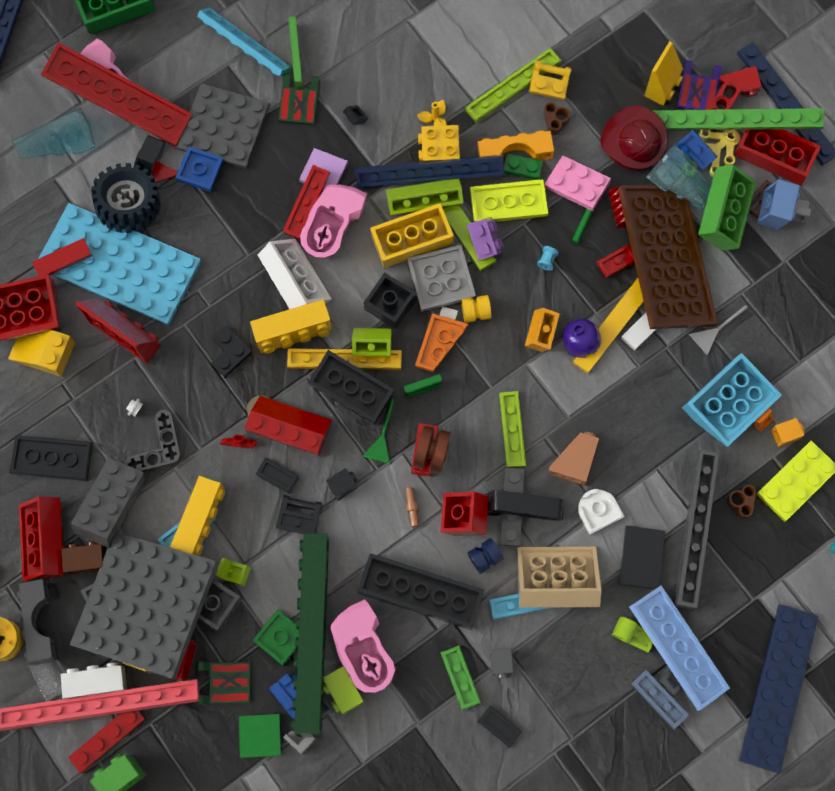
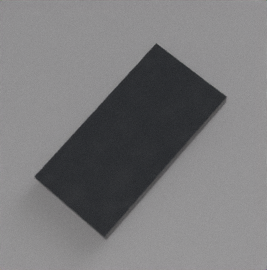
[9,435,93,481]

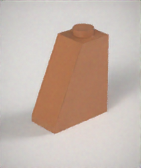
[547,432,599,485]

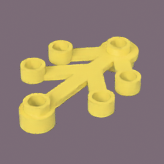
[681,130,740,178]

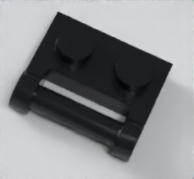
[276,495,322,534]

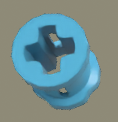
[537,246,558,271]

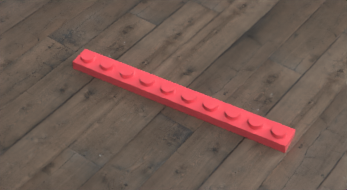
[0,679,200,731]

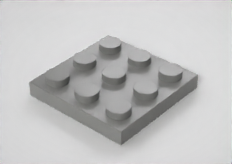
[407,245,476,312]

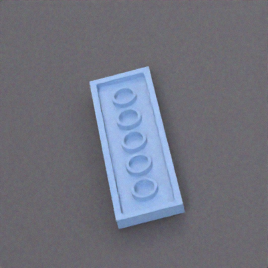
[629,586,730,711]

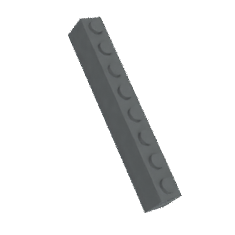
[674,450,719,611]

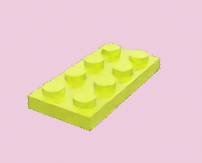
[470,179,548,222]
[756,441,835,522]

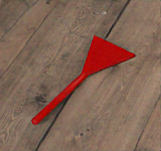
[153,161,178,183]

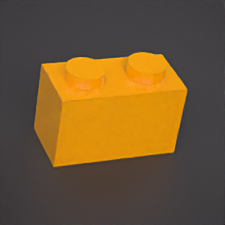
[525,308,560,352]

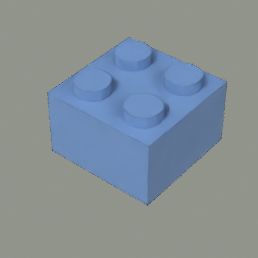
[757,179,800,230]

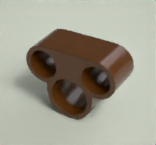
[544,102,570,136]
[727,485,756,519]

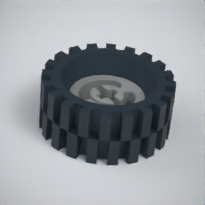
[91,163,160,233]

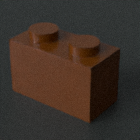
[61,542,106,575]

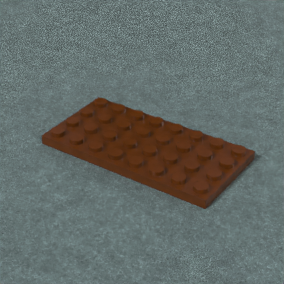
[618,185,718,329]

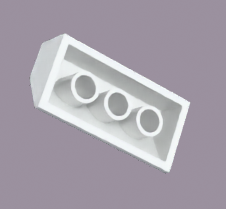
[258,239,331,309]

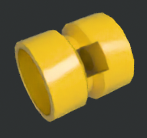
[461,295,491,323]

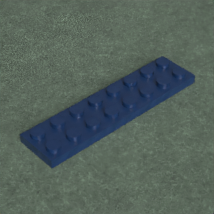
[739,604,819,774]

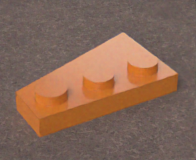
[415,313,468,373]

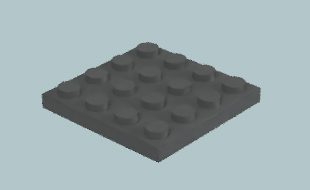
[177,83,270,169]

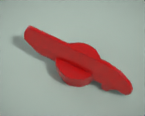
[220,434,257,449]

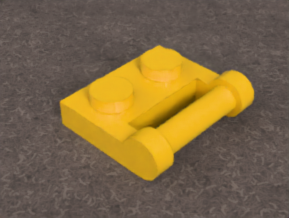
[529,60,571,101]

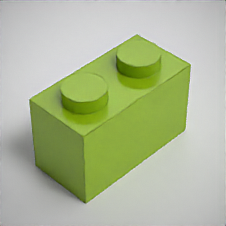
[352,328,391,356]
[324,666,364,715]

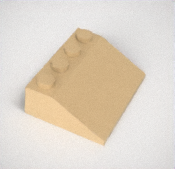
[517,546,602,608]

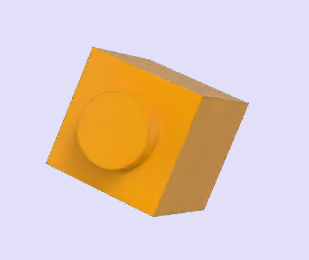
[771,418,805,447]

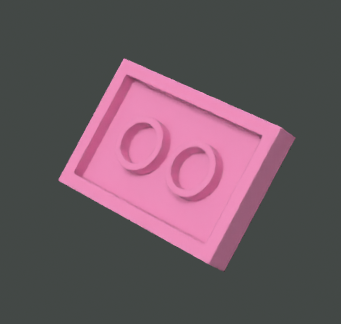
[544,155,611,211]

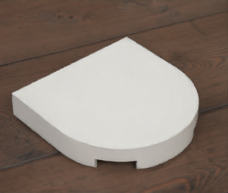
[578,489,625,535]

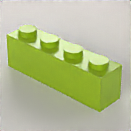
[386,179,463,215]

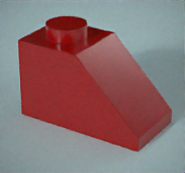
[719,66,762,97]

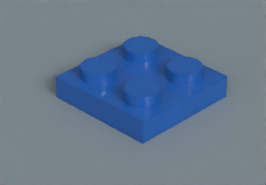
[176,146,223,192]

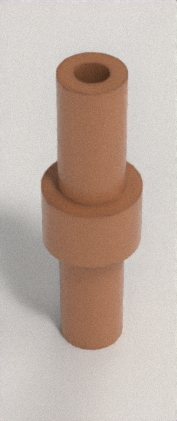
[405,487,419,527]

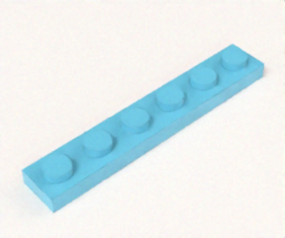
[197,8,292,76]

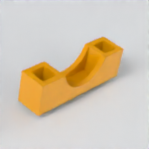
[477,130,554,160]

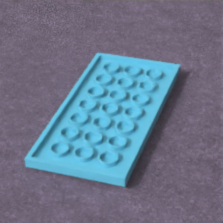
[38,203,202,326]

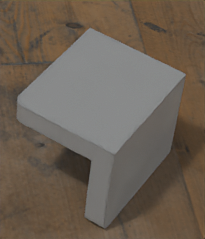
[793,199,811,223]
[283,730,316,755]

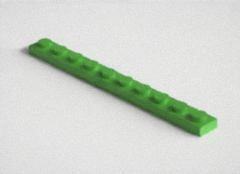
[653,108,824,130]

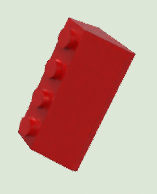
[244,396,332,456]
[19,496,64,582]

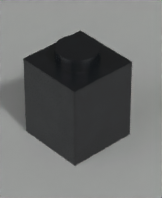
[326,468,358,500]

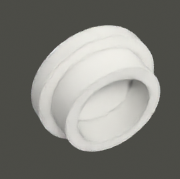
[126,398,143,417]

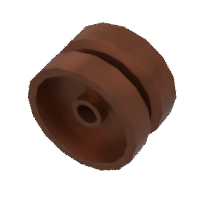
[413,425,451,474]

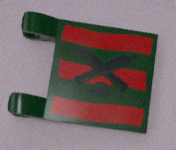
[278,73,320,125]
[195,662,250,704]

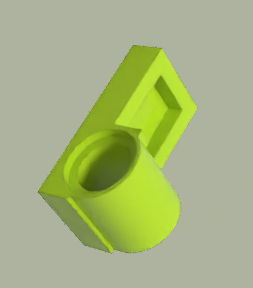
[611,617,653,653]

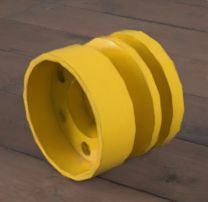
[0,617,23,661]

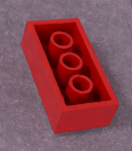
[734,129,821,186]

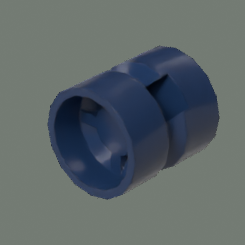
[467,538,504,574]

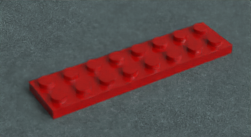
[41,42,192,146]

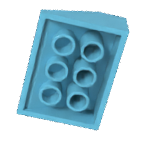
[682,353,782,447]

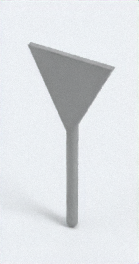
[689,305,748,355]

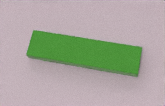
[289,16,303,88]

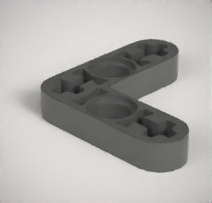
[125,410,181,472]

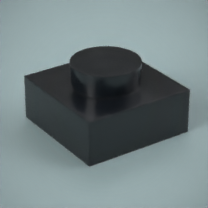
[343,105,368,125]

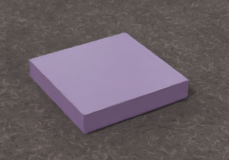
[299,148,348,191]

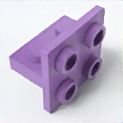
[467,217,504,261]

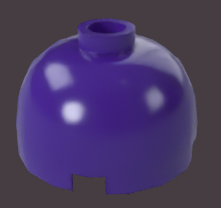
[563,319,602,358]

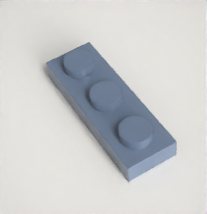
[631,670,689,730]

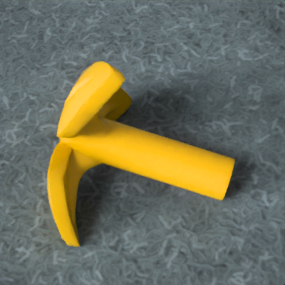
[417,100,447,126]

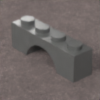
[17,579,57,665]

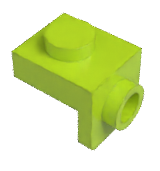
[216,558,251,586]

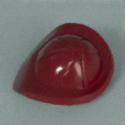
[600,105,668,171]

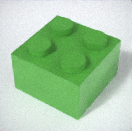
[90,754,146,791]

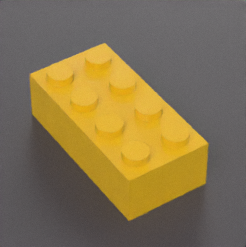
[370,203,454,268]
[250,299,333,354]

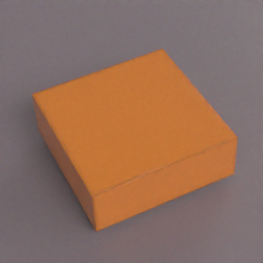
[754,408,773,432]

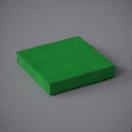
[252,610,299,666]
[239,714,281,758]

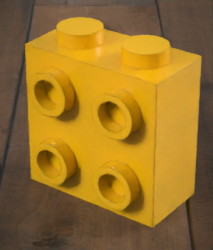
[418,125,460,162]

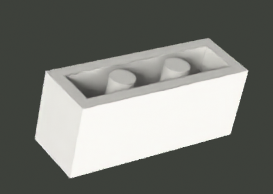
[61,662,127,699]

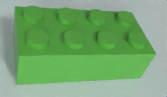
[698,164,756,251]

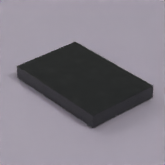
[619,525,665,590]

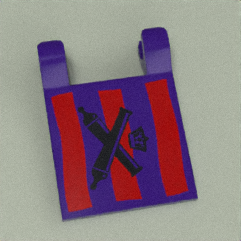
[677,60,722,110]

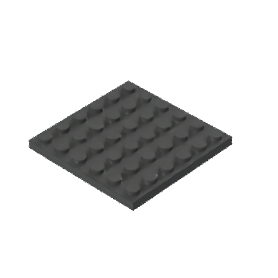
[70,533,219,680]

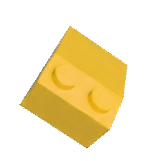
[644,41,683,106]
[8,330,75,377]

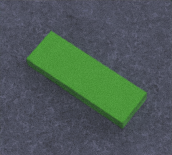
[441,646,481,710]

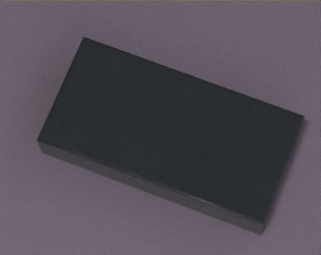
[256,458,299,494]
[477,706,522,748]

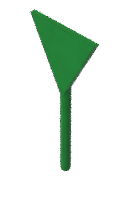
[362,398,394,464]

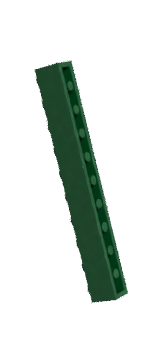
[291,533,329,737]

